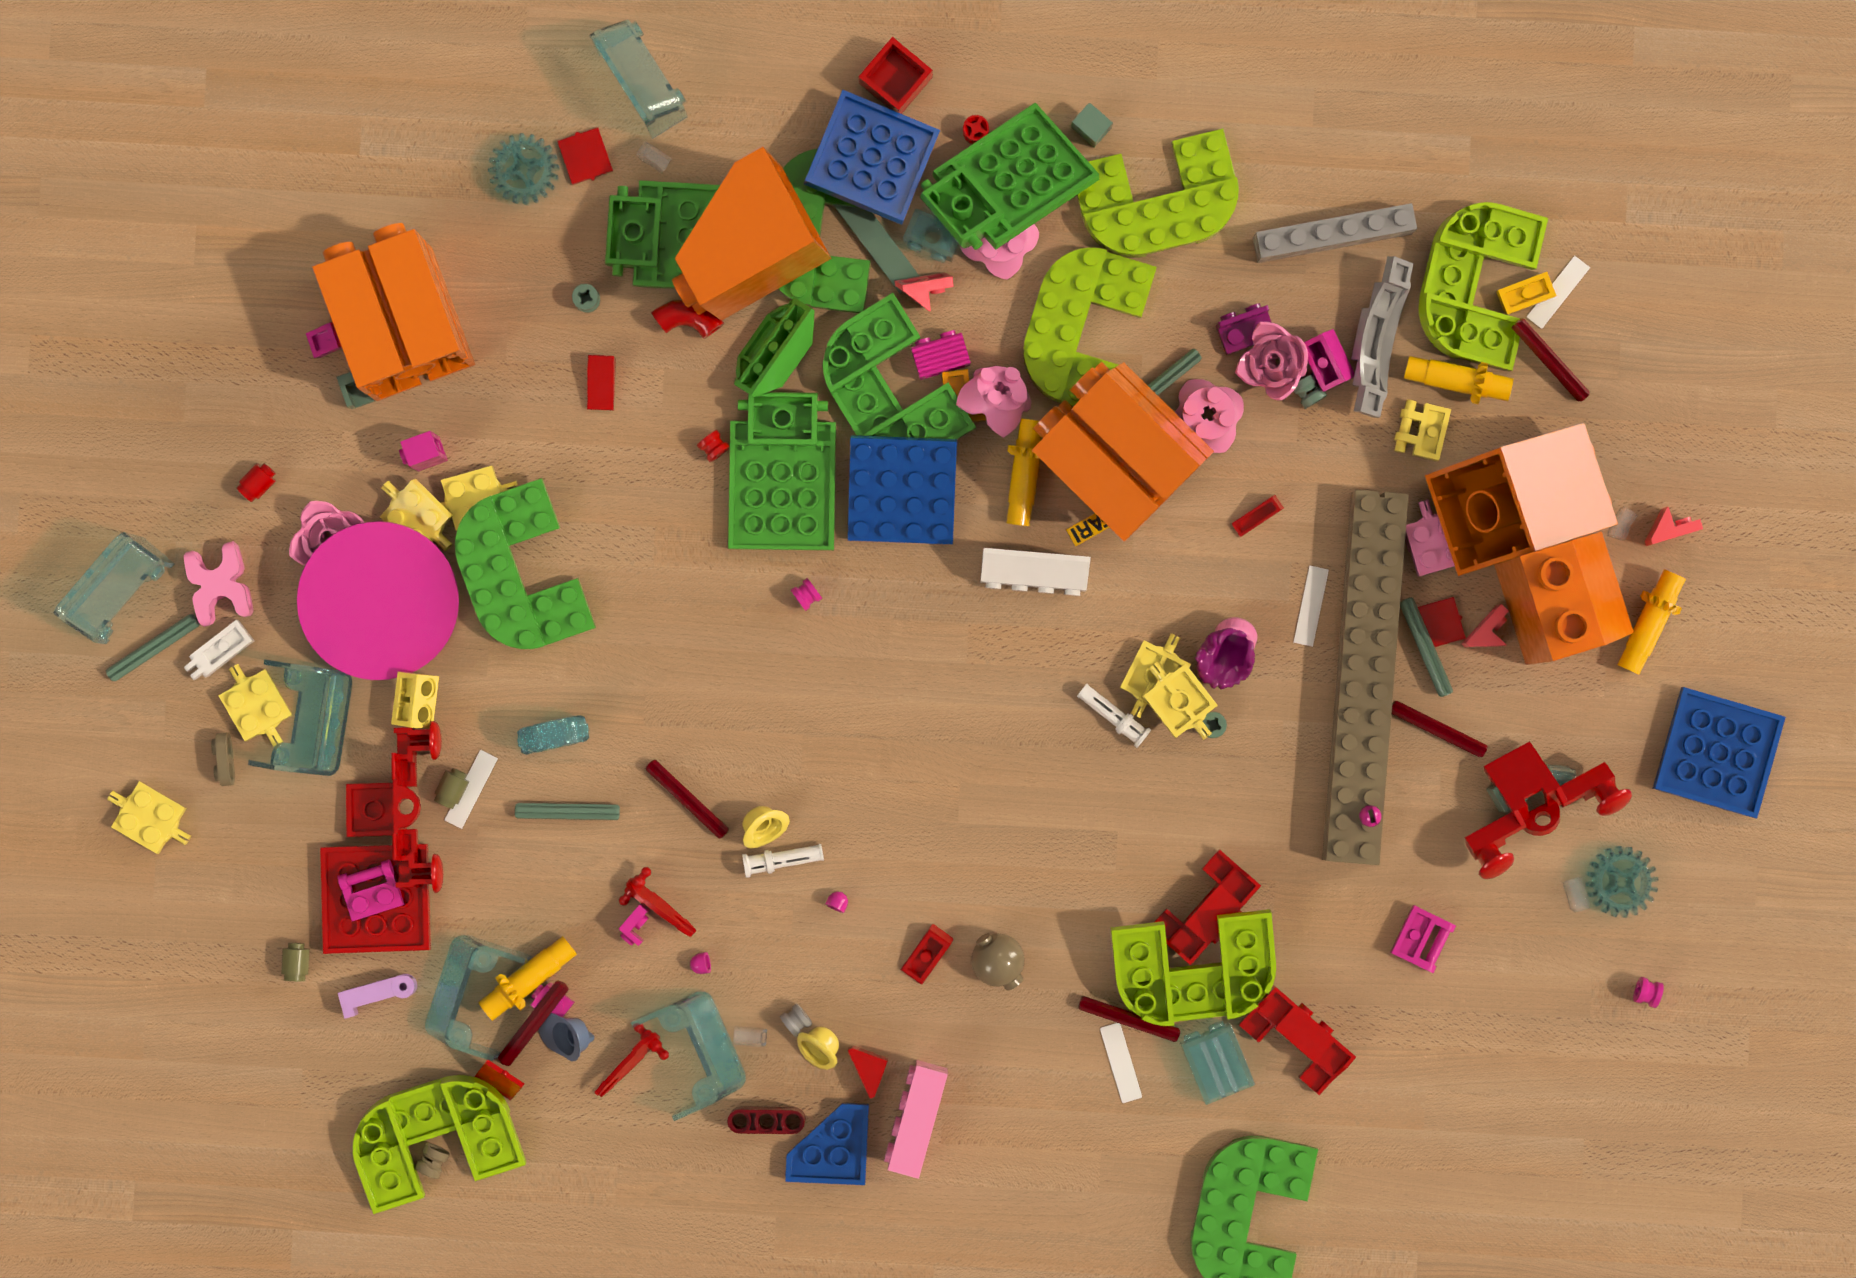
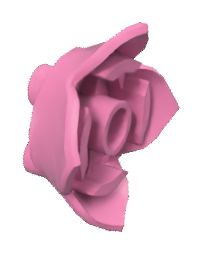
[960,224,1039,280]
[1235,322,1308,400]
[956,366,1031,438]
[1175,379,1244,453]
[289,501,365,565]

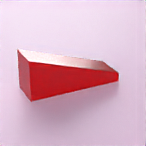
[1232,495,1284,537]

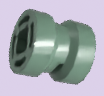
[1293,373,1327,409]

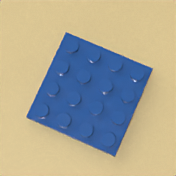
[804,90,940,225]
[848,435,957,544]
[1652,687,1786,819]

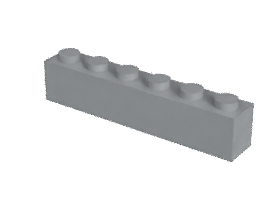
[1253,203,1417,263]

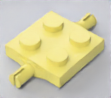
[440,466,518,531]
[380,479,453,552]
[1120,633,1191,718]
[1143,662,1218,740]
[218,664,293,747]
[107,781,191,854]

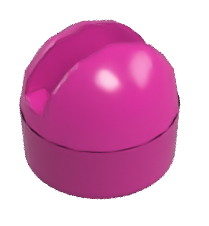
[1359,805,1382,827]
[825,891,848,913]
[690,952,711,974]

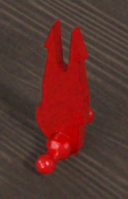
[619,867,697,937]
[594,1022,669,1097]

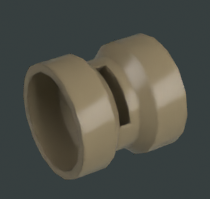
[415,1143,450,1179]

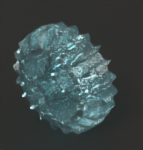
[488,133,560,205]
[517,715,589,755]
[1585,846,1659,918]

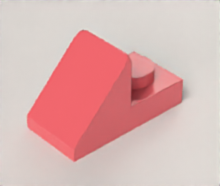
[895,272,954,312]
[1645,507,1703,546]
[1461,604,1509,648]

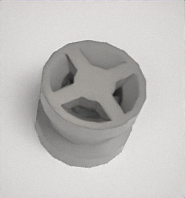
[780,1003,813,1037]

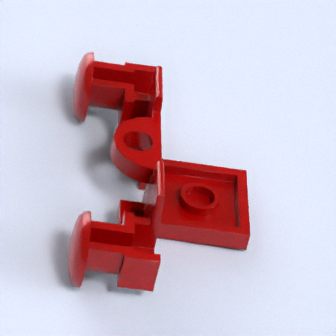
[346,721,444,893]
[1464,741,1632,879]

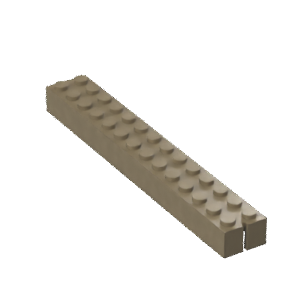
[1322,490,1409,865]

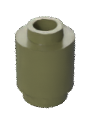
[434,768,469,809]
[281,943,310,982]

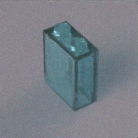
[1180,1021,1255,1105]

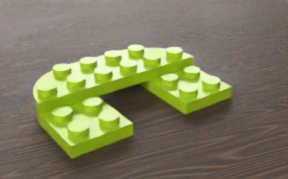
[1077,129,1239,258]
[1418,202,1548,372]
[1023,248,1157,407]
[1110,909,1276,1026]
[353,1075,526,1214]

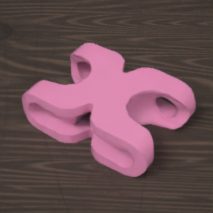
[184,541,253,627]

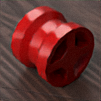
[963,115,989,144]
[697,430,730,463]

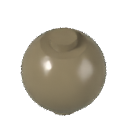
[971,933,1025,991]

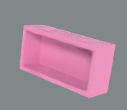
[884,1060,948,1179]

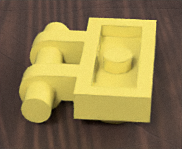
[1394,399,1451,461]

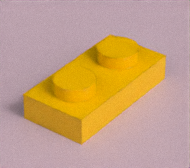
[1496,272,1557,315]

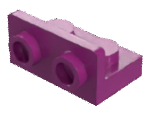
[1216,303,1272,355]

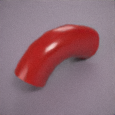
[651,300,724,339]

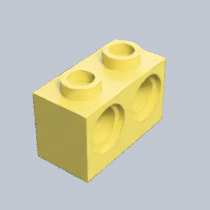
[391,672,439,729]

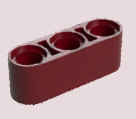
[727,1106,806,1134]

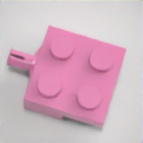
[1405,499,1455,577]

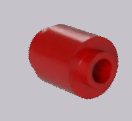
[236,463,276,502]

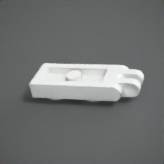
[184,620,254,680]

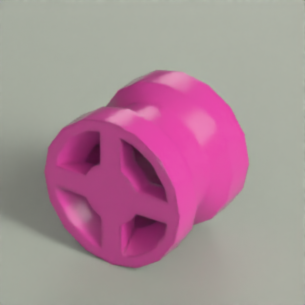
[791,578,823,611]
[1633,977,1664,1008]

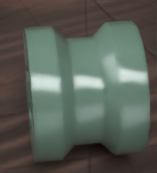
[572,284,601,313]
[1202,712,1227,738]

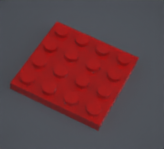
[320,844,431,954]

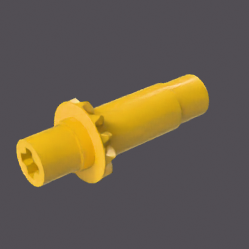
[1404,356,1514,405]
[1006,418,1042,526]
[1617,569,1686,675]
[478,936,577,1021]

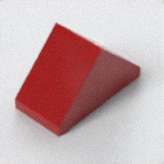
[848,1045,888,1099]

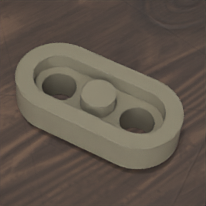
[211,732,235,786]

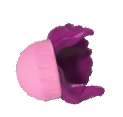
[1195,617,1257,690]

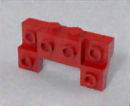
[1155,849,1261,965]
[1238,985,1356,1096]

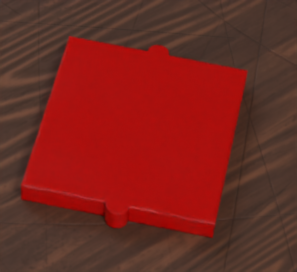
[557,127,613,185]
[1418,597,1466,647]
[474,1060,525,1101]

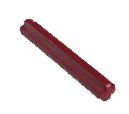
[1512,318,1590,402]
[1391,701,1488,758]
[645,760,729,839]
[498,980,569,1066]
[1078,996,1180,1042]

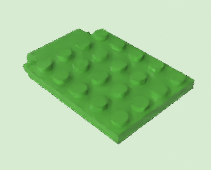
[920,102,1099,250]
[605,180,720,289]
[728,392,836,551]

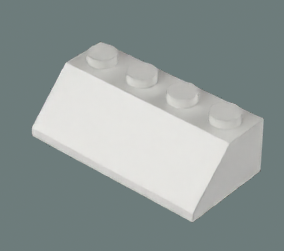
[980,548,1091,596]

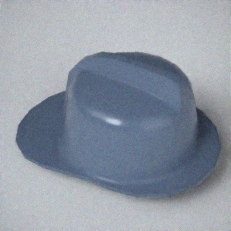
[539,1013,594,1061]

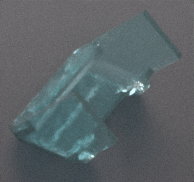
[589,19,688,139]
[53,532,175,644]
[248,659,352,776]
[425,935,531,1061]
[631,991,746,1121]

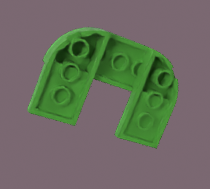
[779,148,871,313]
[823,293,976,440]
[455,478,596,649]
[1191,1136,1318,1278]

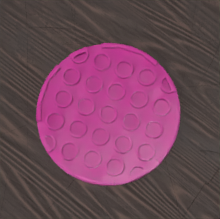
[297,521,459,680]

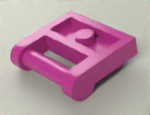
[338,860,405,921]
[1390,905,1456,973]

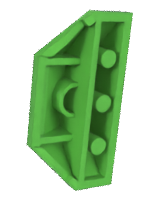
[734,298,815,397]

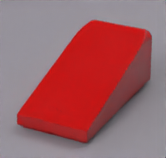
[587,355,616,411]
[900,924,954,985]

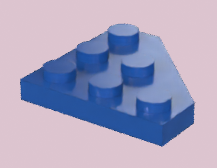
[785,1103,869,1185]

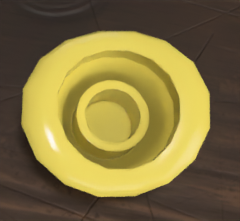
[742,806,790,848]
[797,1027,839,1070]

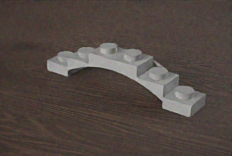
[1351,256,1414,418]

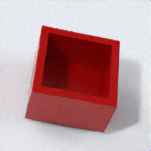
[858,36,933,114]

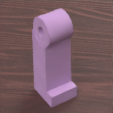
[338,974,417,1019]

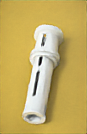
[1077,684,1151,748]
[742,844,824,878]

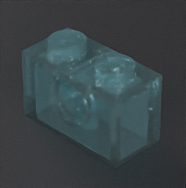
[903,208,959,263]

